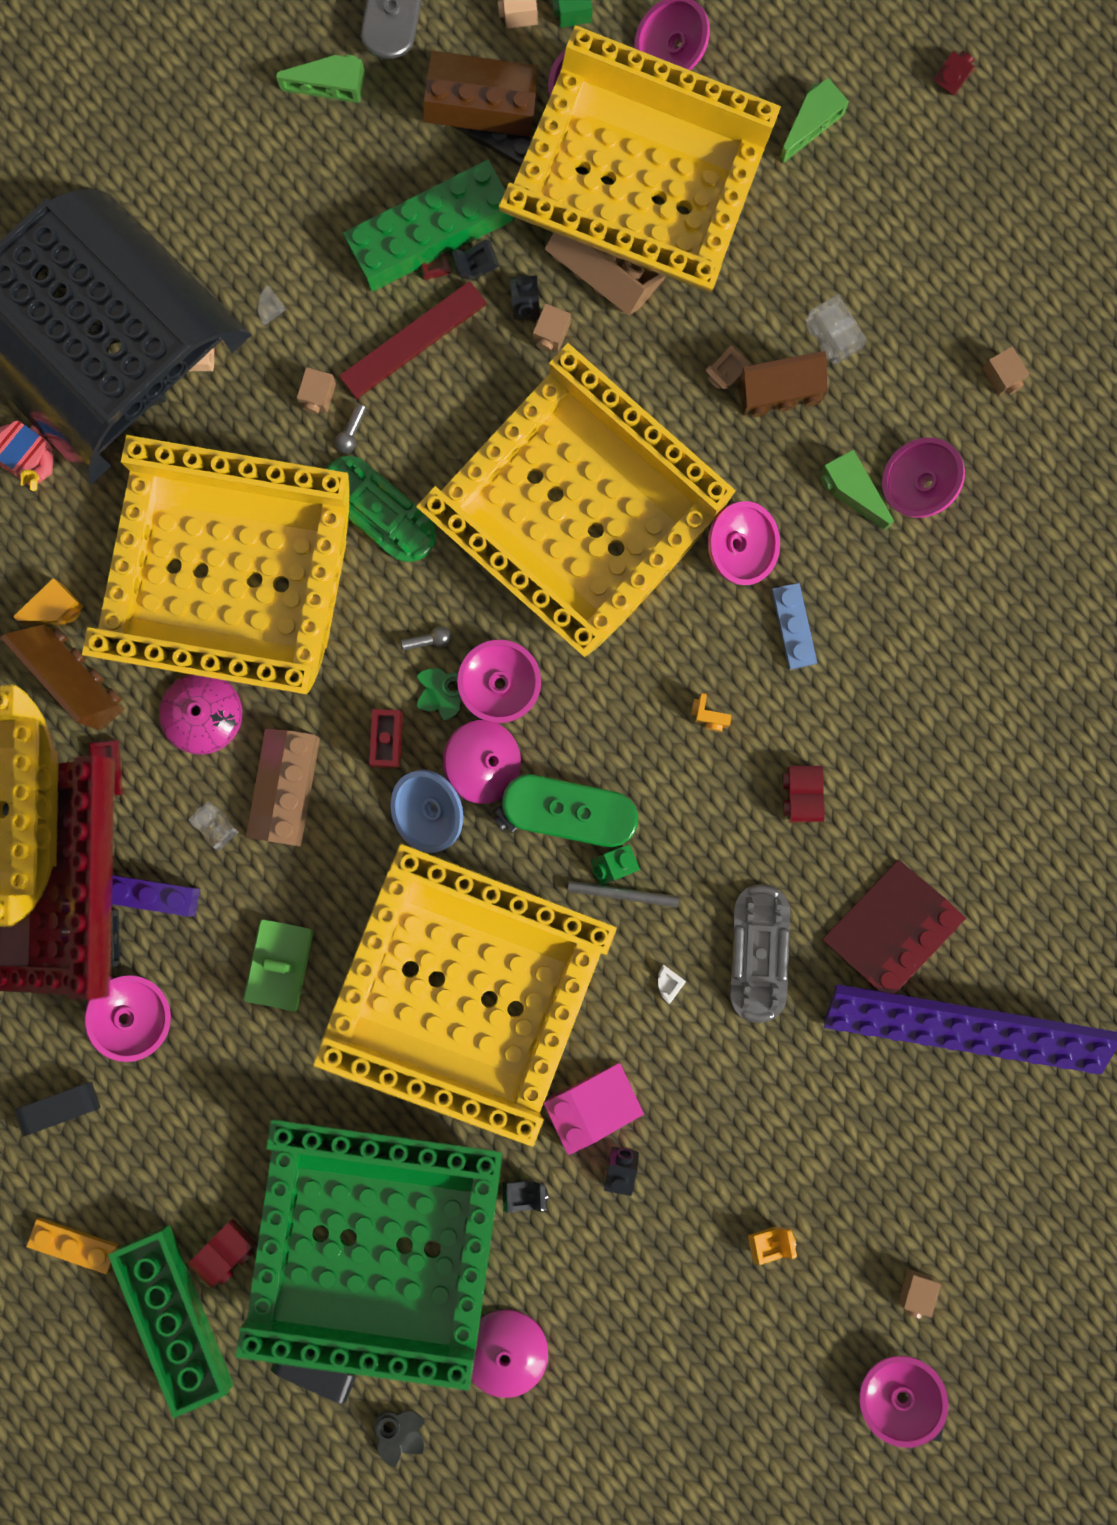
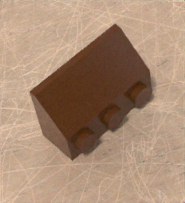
[737,351,828,417]

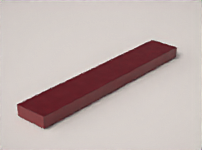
[339,281,486,400]

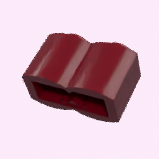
[782,766,825,823]
[188,1218,256,1288]

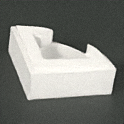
[658,965,686,1004]

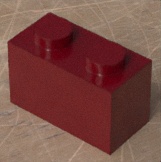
[369,709,403,769]

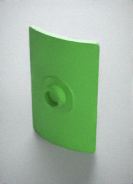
[243,919,313,1012]

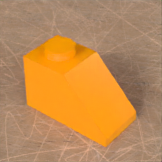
[13,578,84,625]

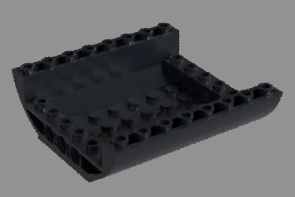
[0,189,252,485]

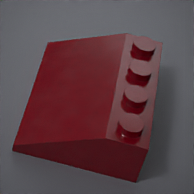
[822,860,967,994]

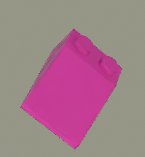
[544,1062,644,1155]

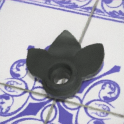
[374,1411,425,1468]

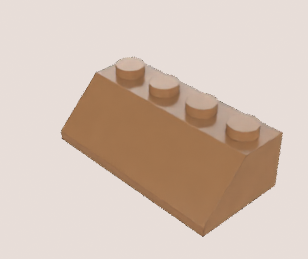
[545,233,666,316]
[246,729,320,847]

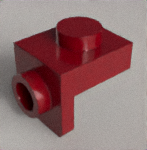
[933,49,977,96]

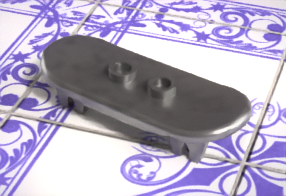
[361,0,422,59]
[731,884,790,1023]

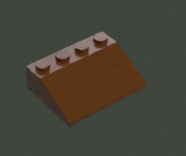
[423,51,538,137]
[0,624,125,731]

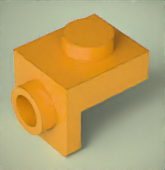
[691,693,732,732]
[748,1226,797,1265]

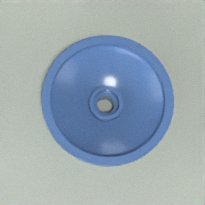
[391,770,463,853]

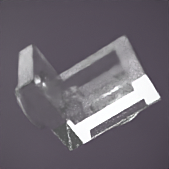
[189,802,239,851]

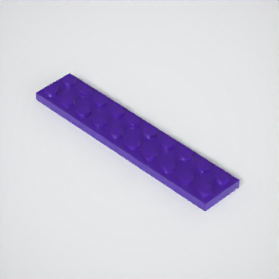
[824,985,1117,1074]

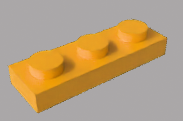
[27,1218,119,1275]

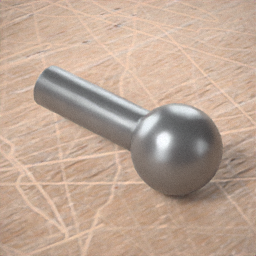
[334,403,367,454]
[400,626,452,651]

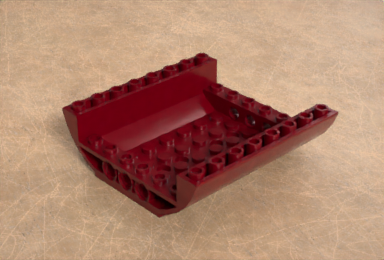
[0,755,115,1000]

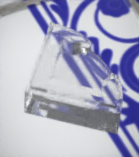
[258,285,286,325]

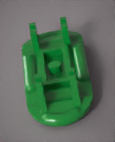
[325,456,436,562]
[502,774,638,847]

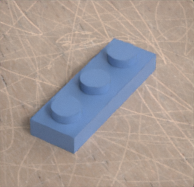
[771,583,817,670]

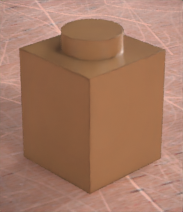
[533,303,571,352]
[982,346,1029,396]
[297,367,336,414]
[898,1269,941,1319]

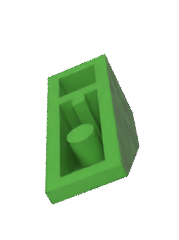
[276,55,365,103]
[780,78,849,163]
[820,450,894,530]

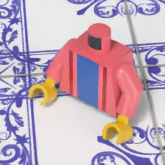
[0,421,54,491]

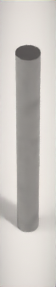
[568,881,679,908]

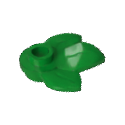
[417,668,461,721]

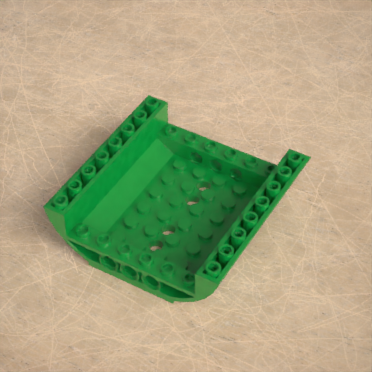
[236,1120,502,1391]

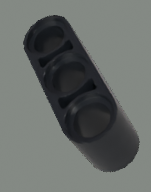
[14,1081,101,1137]
[270,1363,357,1403]

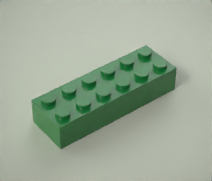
[343,160,515,292]
[108,1224,234,1419]

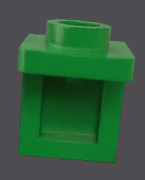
[591,844,640,885]

